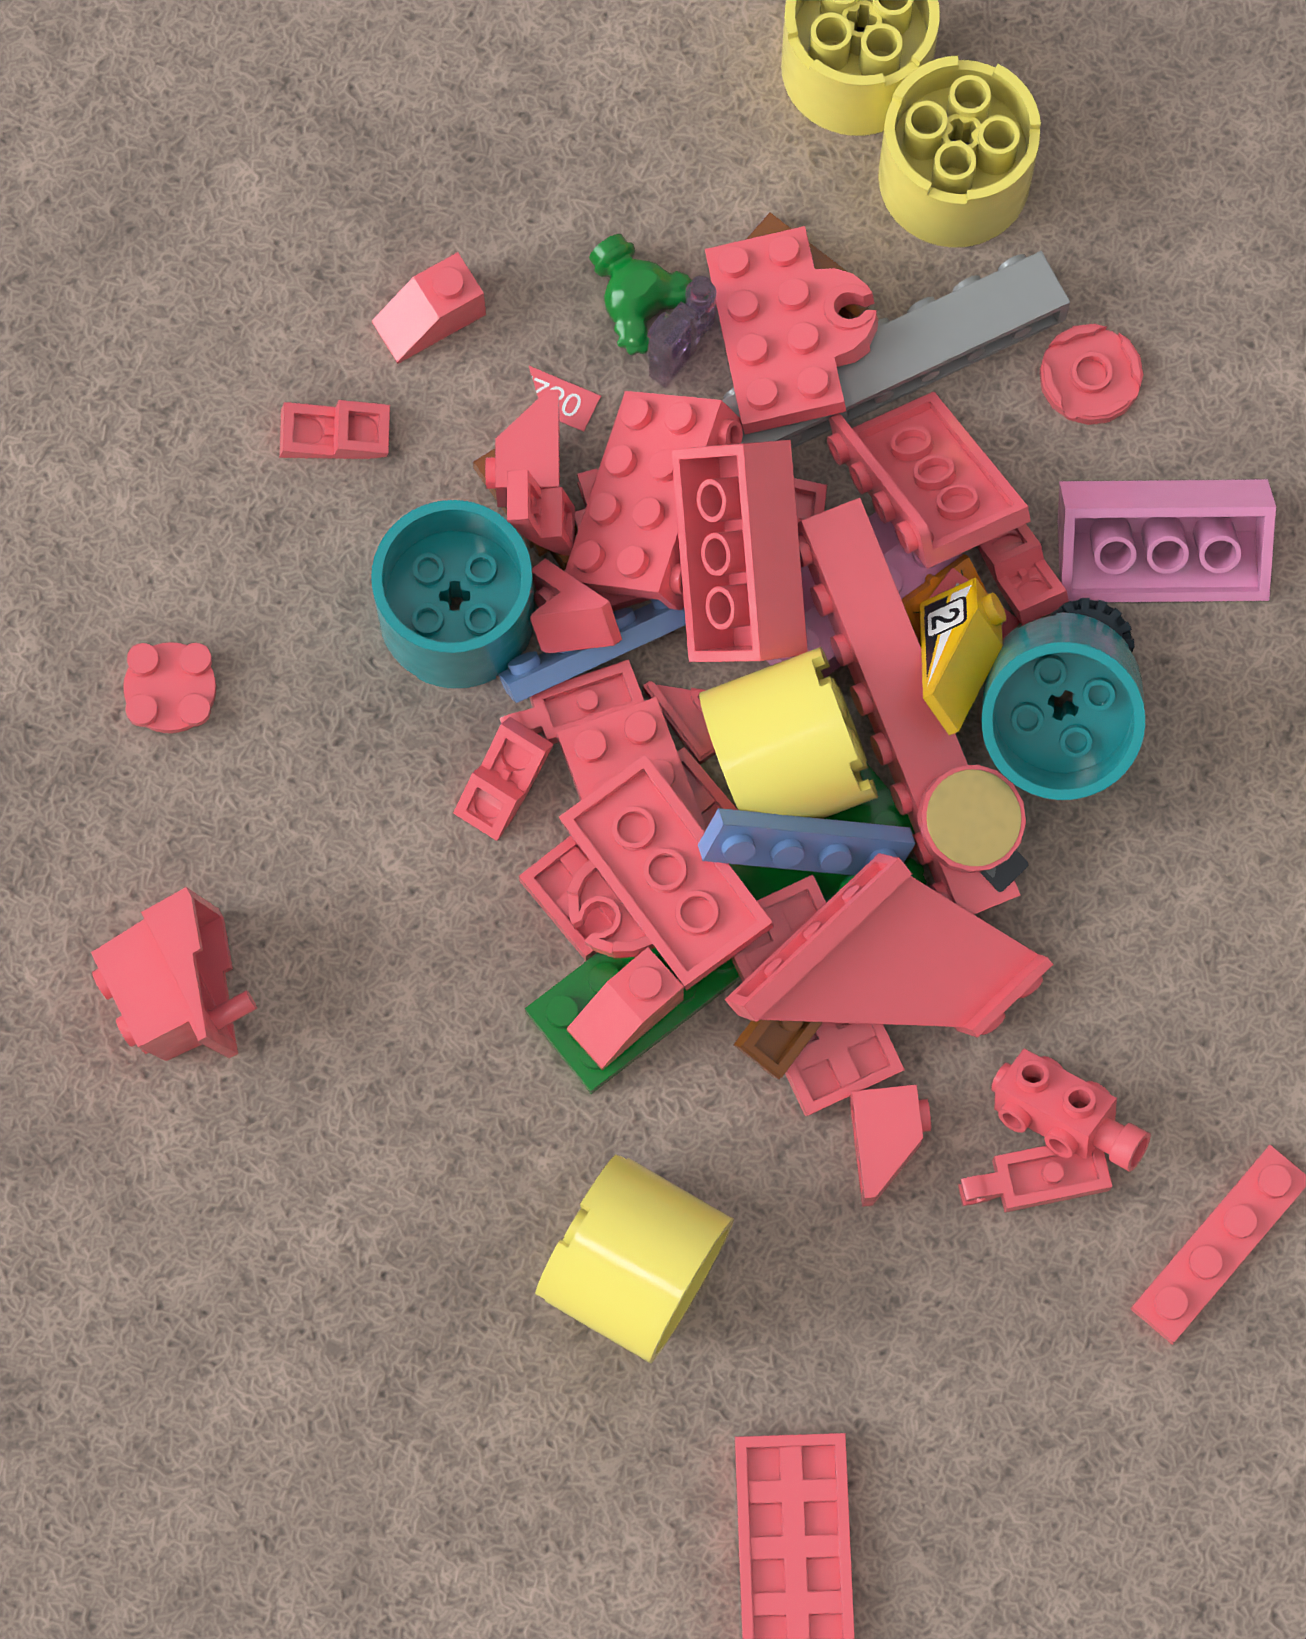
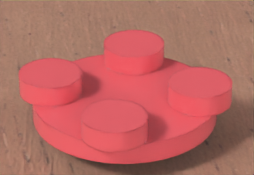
[123,642,216,733]

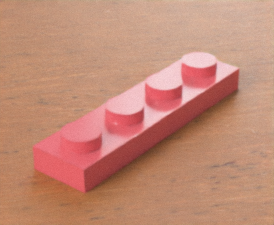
[1131,1145,1306,1345]

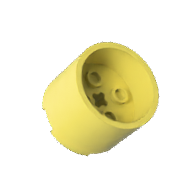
[781,0,940,136]
[879,55,1041,247]
[699,647,878,819]
[535,1154,734,1363]

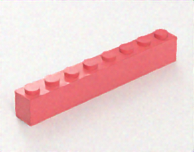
[797,498,1021,915]

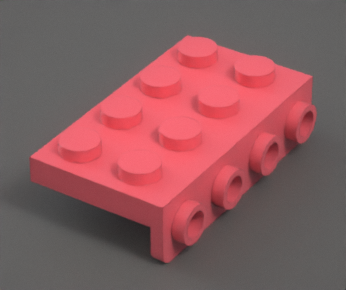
[565,391,743,610]
[827,391,1031,569]

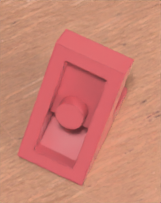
[530,558,622,653]

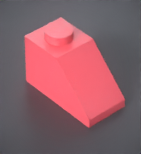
[372,252,486,364]
[485,389,560,507]
[567,947,684,1070]
[849,1085,931,1207]

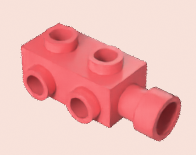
[991,1048,1151,1172]

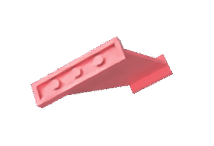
[724,853,1054,1038]

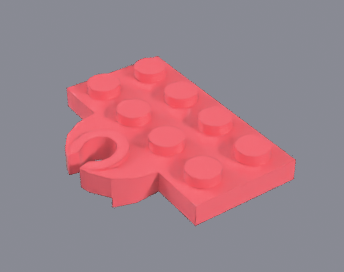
[705,226,878,435]
[559,754,774,991]

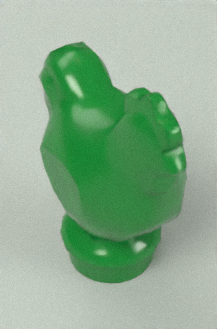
[589,234,695,355]

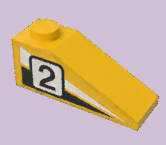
[920,577,1006,736]

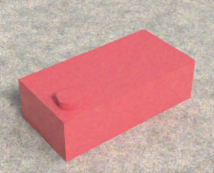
[671,440,808,662]

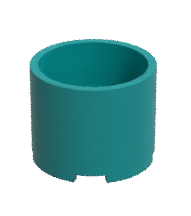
[371,500,535,689]
[982,613,1145,800]

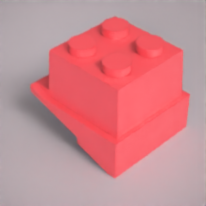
[91,887,257,1061]

